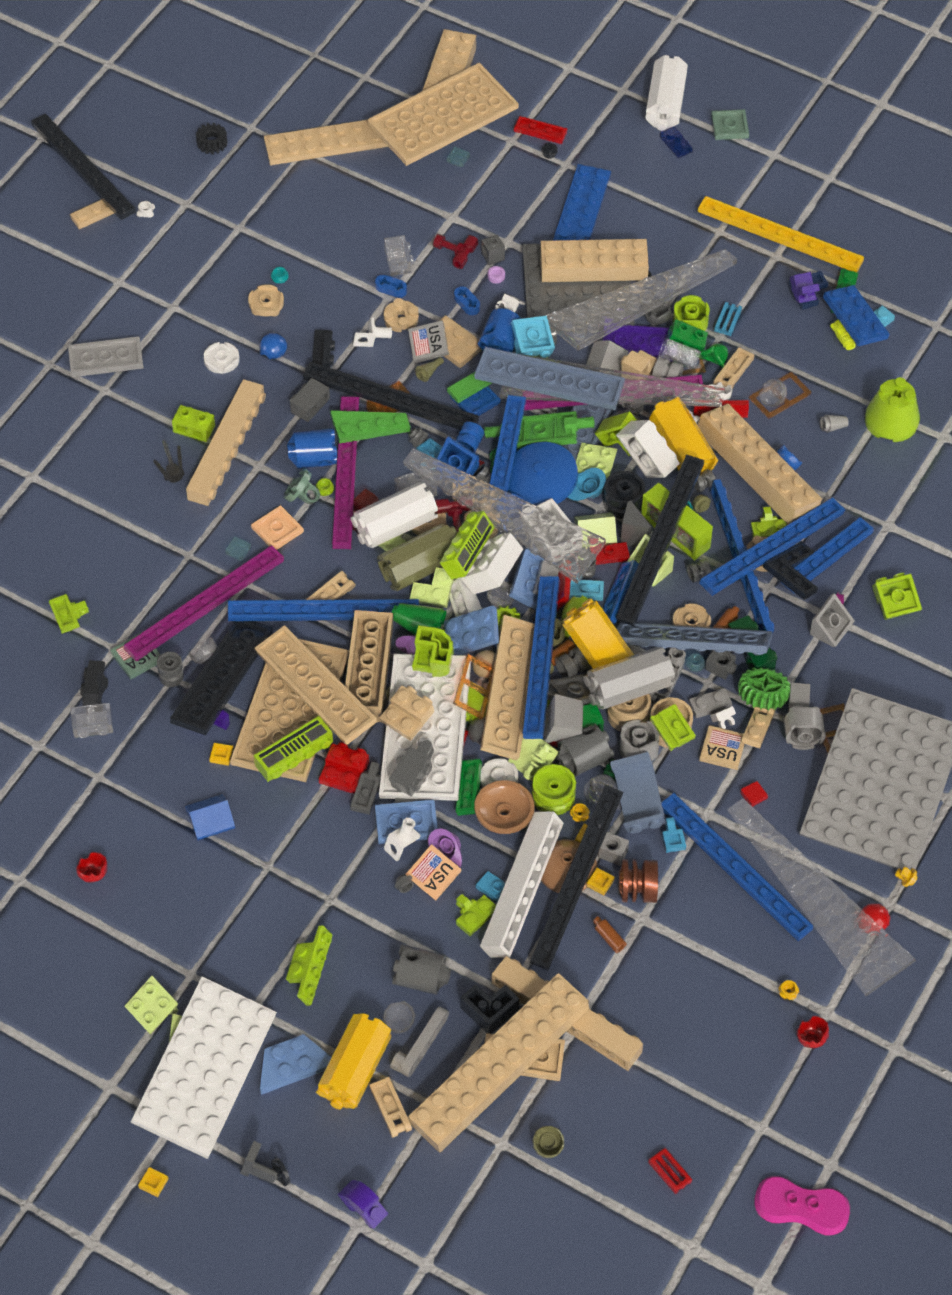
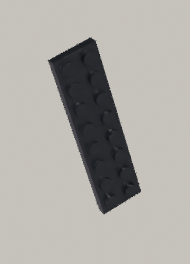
[170,621,273,736]

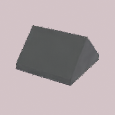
[621,501,652,548]

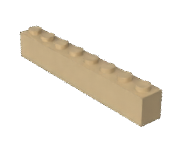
[186,379,266,506]
[492,956,643,1071]

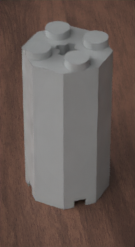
[583,647,675,710]

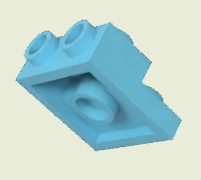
[511,316,555,359]

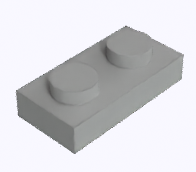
[689,688,732,718]

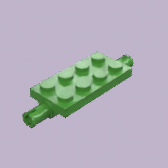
[485,411,595,449]

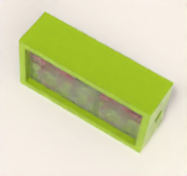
[641,483,713,561]

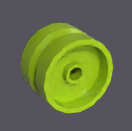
[532,764,576,815]

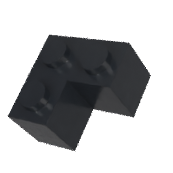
[461,984,519,1034]

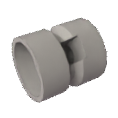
[652,357,684,379]

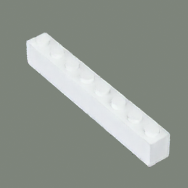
[480,812,563,958]

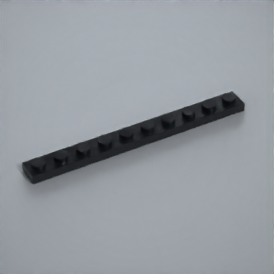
[31,113,136,220]
[303,362,479,430]
[616,455,704,626]
[530,784,624,971]

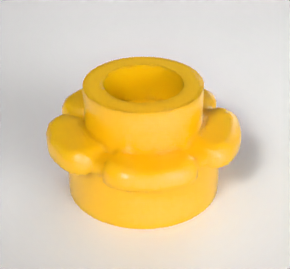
[570,803,590,822]
[779,980,799,1000]

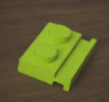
[650,704,696,751]

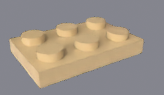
[439,315,482,368]

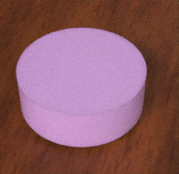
[488,266,505,284]

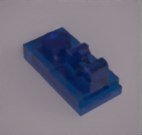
[660,126,693,158]

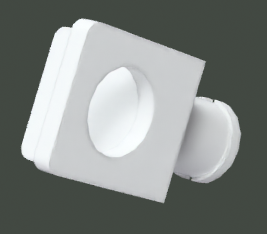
[496,294,525,312]
[353,318,392,347]
[384,818,420,861]

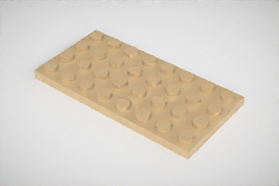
[368,63,519,166]
[230,639,350,782]

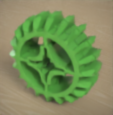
[738,667,790,711]

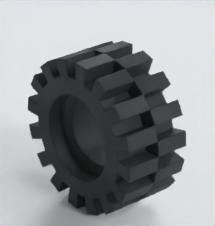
[196,123,228,155]

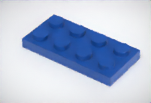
[823,285,890,346]

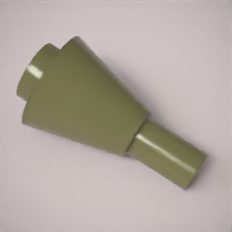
[415,357,444,382]

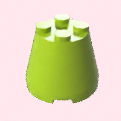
[865,377,920,442]

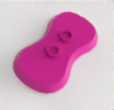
[755,1176,850,1235]

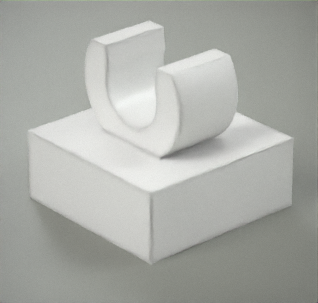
[710,706,736,729]

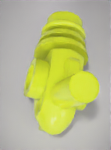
[830,319,856,350]

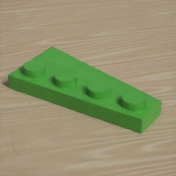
[331,411,410,444]

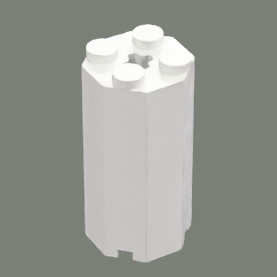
[645,55,688,131]
[351,482,438,548]

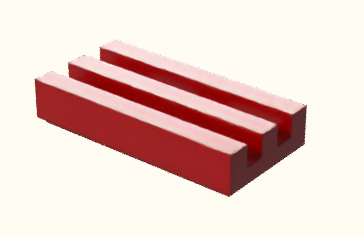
[648,1148,692,1194]

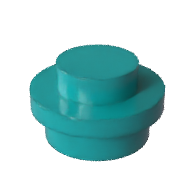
[271,267,289,284]

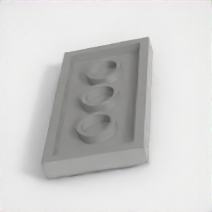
[68,336,143,377]

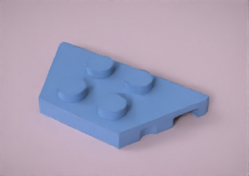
[260,1034,332,1095]

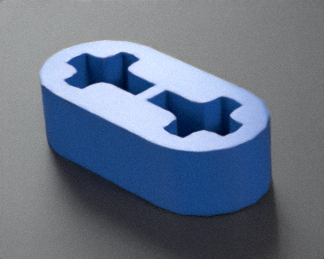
[375,275,407,298]
[454,286,480,315]

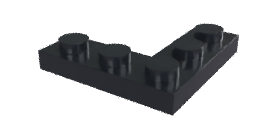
[763,541,818,600]

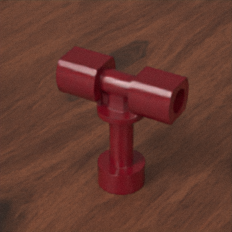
[433,234,478,269]
[435,496,473,533]

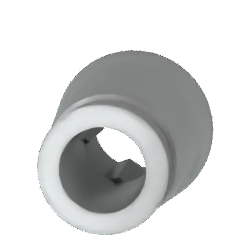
[820,415,848,433]

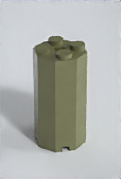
[377,523,457,591]

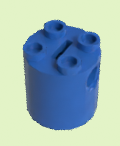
[478,308,521,353]
[287,428,337,469]

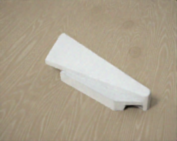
[450,578,482,617]

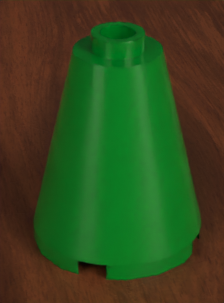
[392,603,447,636]

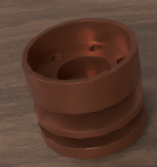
[619,859,658,903]

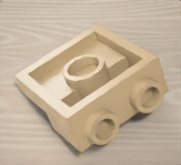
[379,686,435,741]

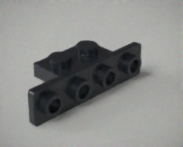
[312,330,335,368]

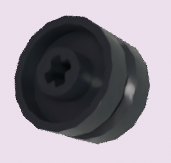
[604,471,645,519]

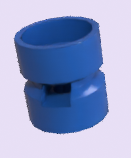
[455,422,485,453]

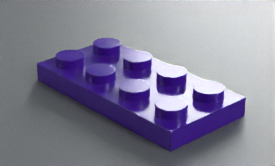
[603,324,674,361]

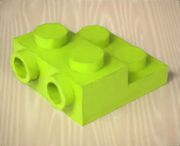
[872,572,922,620]

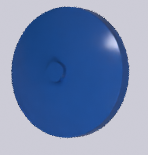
[508,442,578,508]

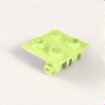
[576,443,617,480]
[507,738,559,781]
[125,976,178,1034]

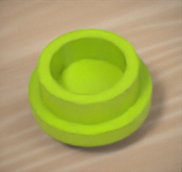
[316,478,334,496]

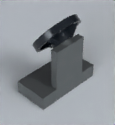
[240,1141,290,1187]

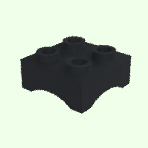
[80,660,109,715]

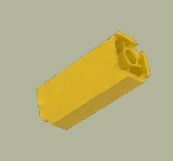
[649,397,718,474]
[563,598,634,669]
[316,1013,391,1110]

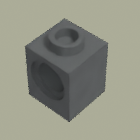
[481,234,505,266]
[705,650,737,680]

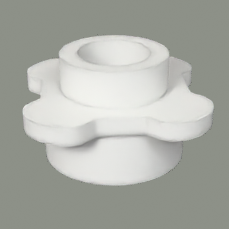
[137,201,155,218]

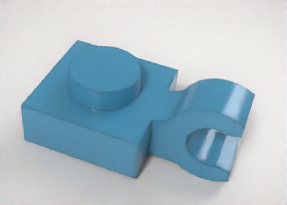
[662,817,686,853]

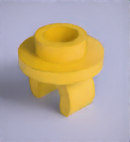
[895,867,917,887]

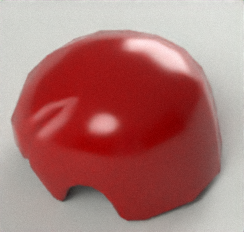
[76,852,107,883]
[857,903,891,934]
[797,1016,829,1048]

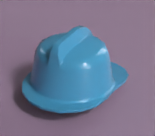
[567,468,606,501]

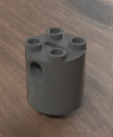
[557,724,614,777]
[392,944,451,995]

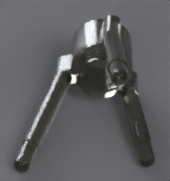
[153,440,185,483]

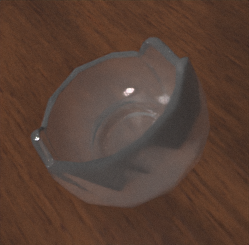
[759,379,787,407]
[487,581,514,608]
[189,638,217,664]
[383,1001,415,1034]

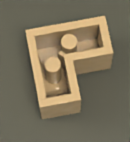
[620,350,657,382]

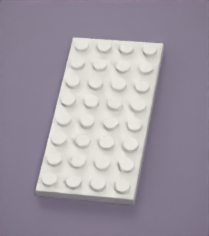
[379,654,471,801]
[131,977,277,1159]

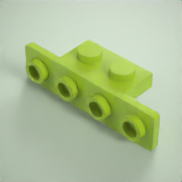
[286,925,332,1006]

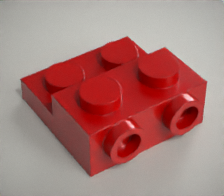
[319,743,370,794]

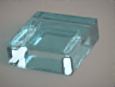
[447,147,470,167]
[225,537,251,561]

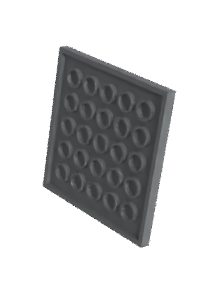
[523,244,635,333]

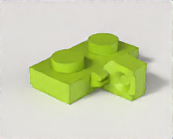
[750,507,788,537]
[49,594,89,634]
[456,894,496,936]

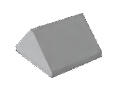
[585,341,629,377]
[810,593,855,647]
[545,694,583,743]

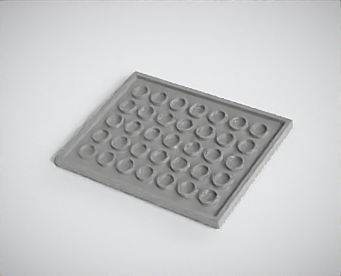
[800,688,952,870]

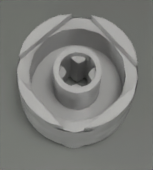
[784,706,825,750]
[619,720,659,761]

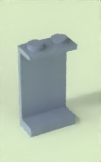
[610,752,666,834]

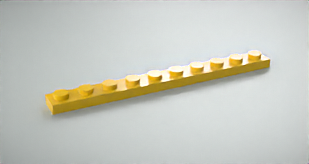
[698,196,864,272]

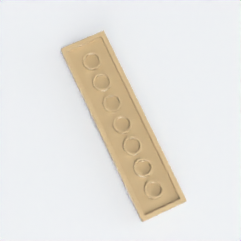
[264,120,388,165]
[480,615,535,760]
[254,625,377,745]

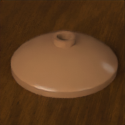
[475,780,534,834]
[541,839,597,893]

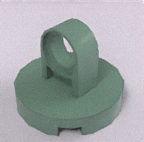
[284,468,320,504]

